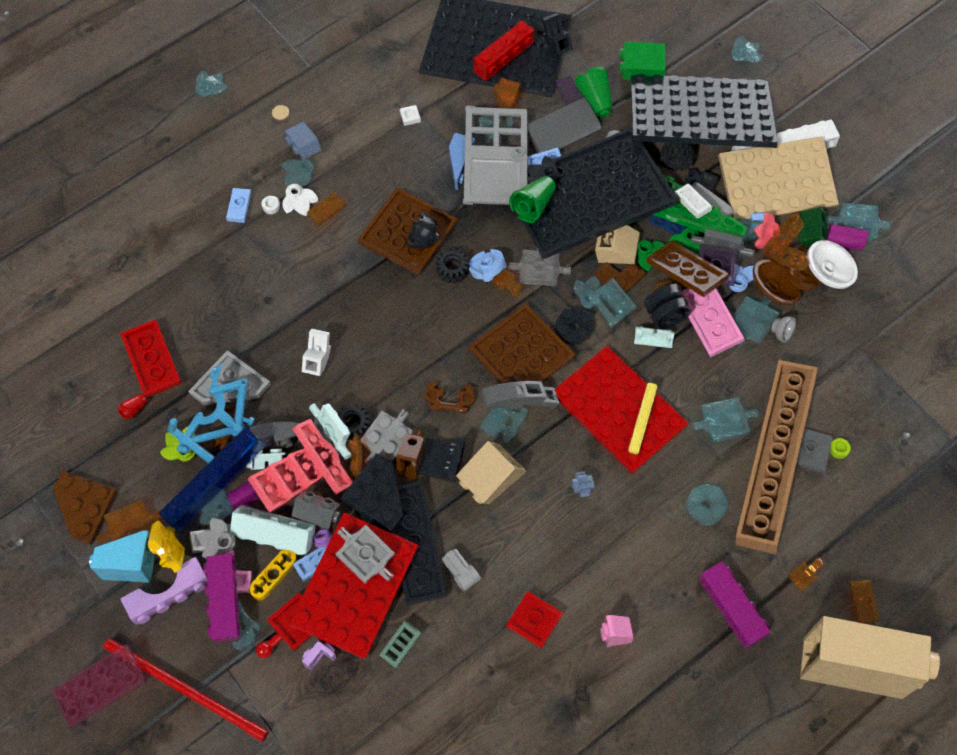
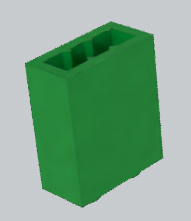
[619,42,665,80]

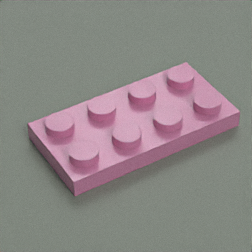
[683,288,744,357]

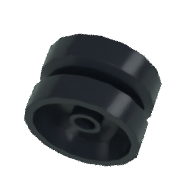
[644,284,693,329]

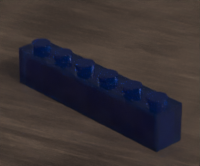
[158,427,266,531]

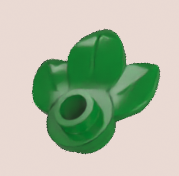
[668,228,703,257]
[636,240,665,271]

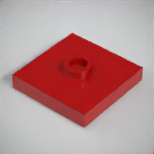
[506,591,563,649]

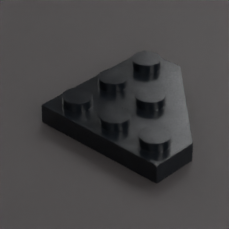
[341,453,403,533]

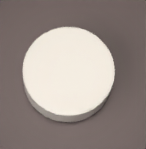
[262,196,280,214]

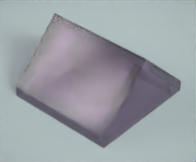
[699,245,741,286]

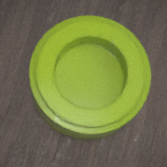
[830,438,851,459]

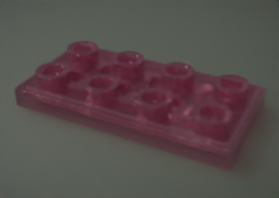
[51,645,147,728]

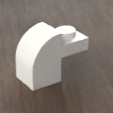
[302,329,331,376]

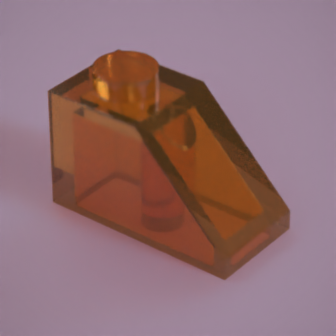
[493,78,520,120]

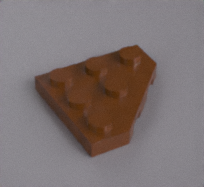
[53,471,118,545]

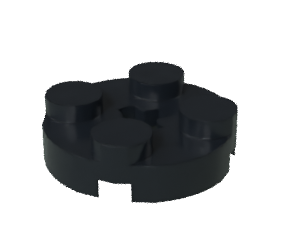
[556,308,594,345]

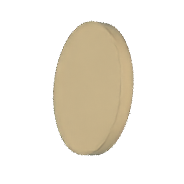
[272,105,289,120]

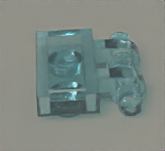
[480,407,528,443]

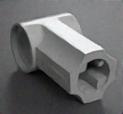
[442,549,481,592]

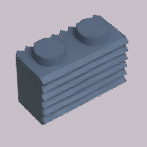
[285,122,321,160]

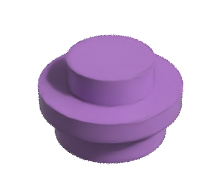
[313,529,333,547]

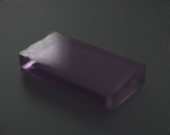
[555,76,582,106]

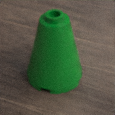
[574,67,613,118]
[509,176,556,223]

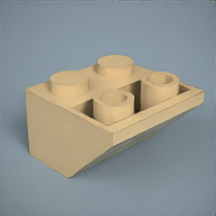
[595,225,640,264]

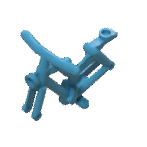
[167,364,254,467]

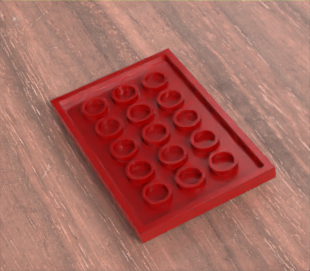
[554,346,688,475]
[289,513,418,660]

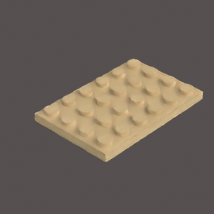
[718,137,839,222]

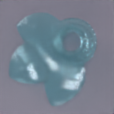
[731,36,763,62]
[195,71,228,97]
[478,116,513,139]
[281,159,314,187]
[574,276,611,308]
[196,487,233,525]

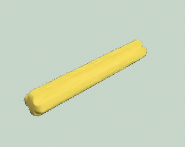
[628,383,657,454]

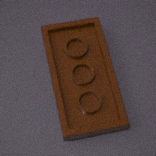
[647,240,729,297]

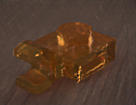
[489,269,521,298]
[787,558,824,592]

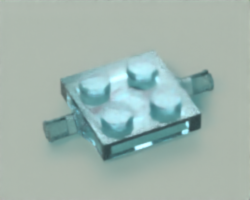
[827,203,891,241]
[732,296,780,347]
[692,397,758,443]

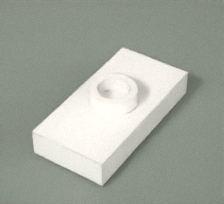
[674,184,712,219]

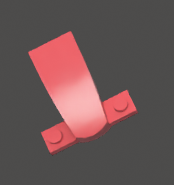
[248,419,353,513]

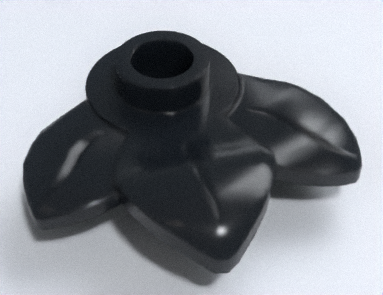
[527,156,559,183]

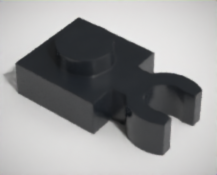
[684,168,719,192]

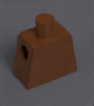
[396,430,424,480]

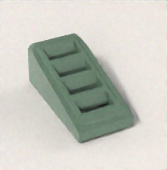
[380,621,423,668]

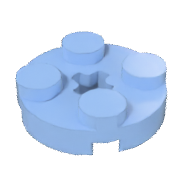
[469,249,507,282]

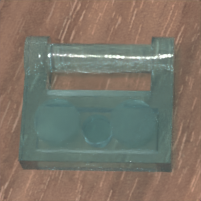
[587,278,636,327]

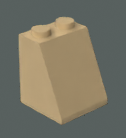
[456,441,526,504]

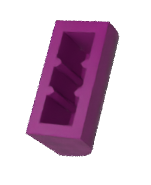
[827,223,869,251]
[226,481,260,510]

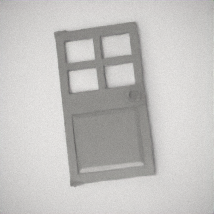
[463,106,527,205]

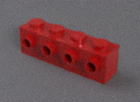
[474,21,534,81]

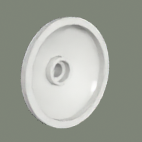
[807,240,858,289]

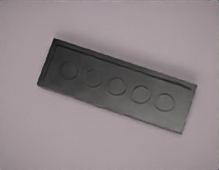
[391,481,447,606]

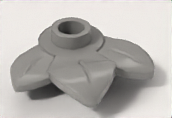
[196,518,236,558]

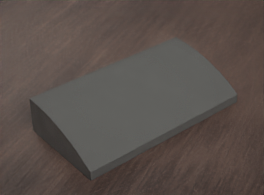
[527,98,602,153]

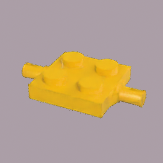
[148,520,185,573]

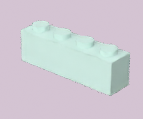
[230,505,316,555]

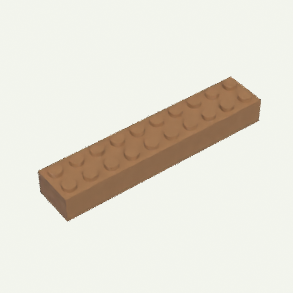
[736,360,818,554]

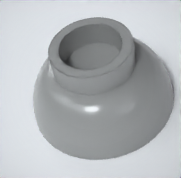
[771,316,796,343]

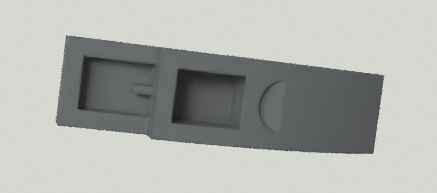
[481,381,559,409]
[233,422,300,454]

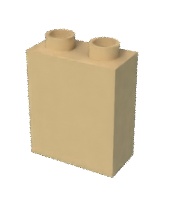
[800,616,940,699]

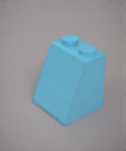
[89,530,155,583]

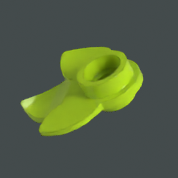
[160,427,196,462]

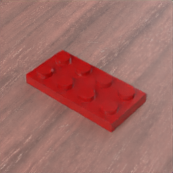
[120,319,182,398]

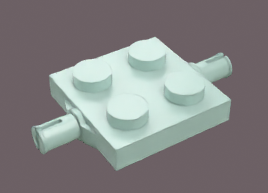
[309,404,351,460]

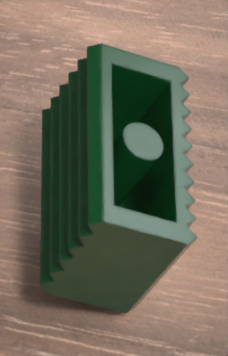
[797,206,827,250]

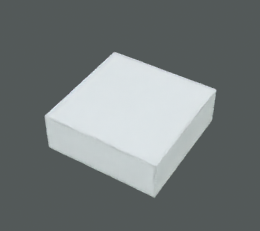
[400,105,421,126]

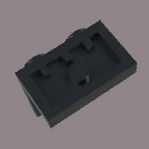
[418,437,465,483]

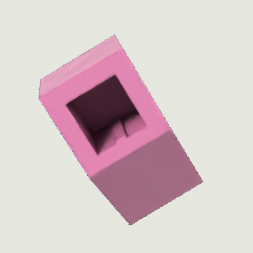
[600,615,634,647]

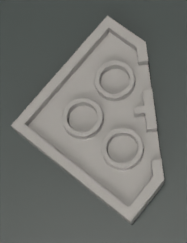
[188,351,271,405]

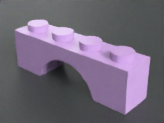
[121,557,208,625]

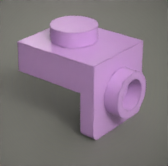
[302,641,336,671]

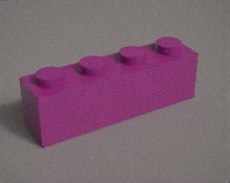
[204,553,241,643]
[699,562,770,649]

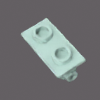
[634,326,674,348]
[245,449,287,470]

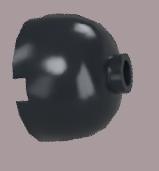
[406,212,439,250]

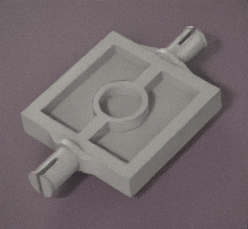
[360,410,413,464]
[336,525,395,584]

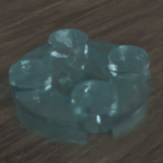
[686,485,728,525]

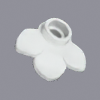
[283,184,318,216]

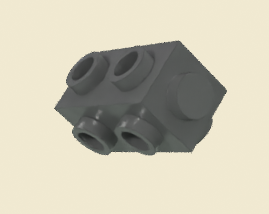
[292,491,341,529]

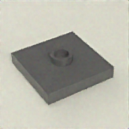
[797,429,833,474]

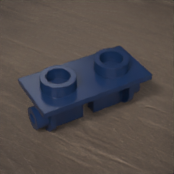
[649,215,687,235]

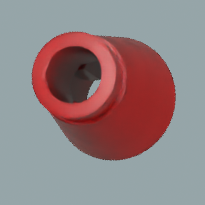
[117,393,147,420]

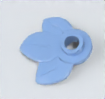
[724,263,754,292]

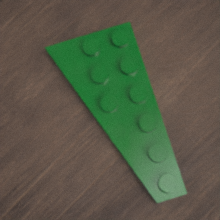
[653,168,748,238]

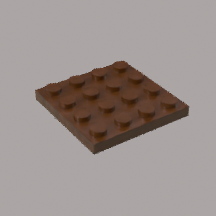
[357,187,458,276]
[468,304,576,384]

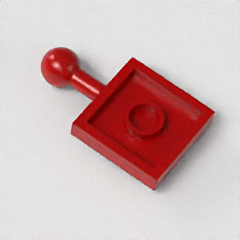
[256,592,312,659]

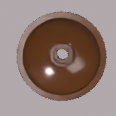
[752,259,801,306]

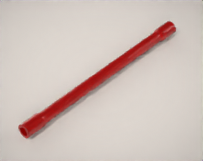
[103,637,269,742]

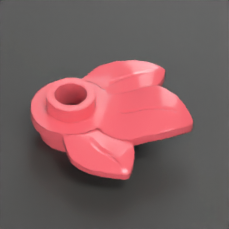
[754,213,780,249]

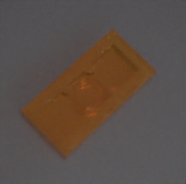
[307,192,346,226]
[849,580,880,624]

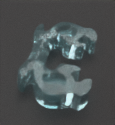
[232,600,261,651]

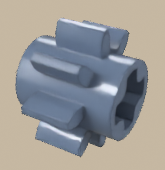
[571,471,594,497]

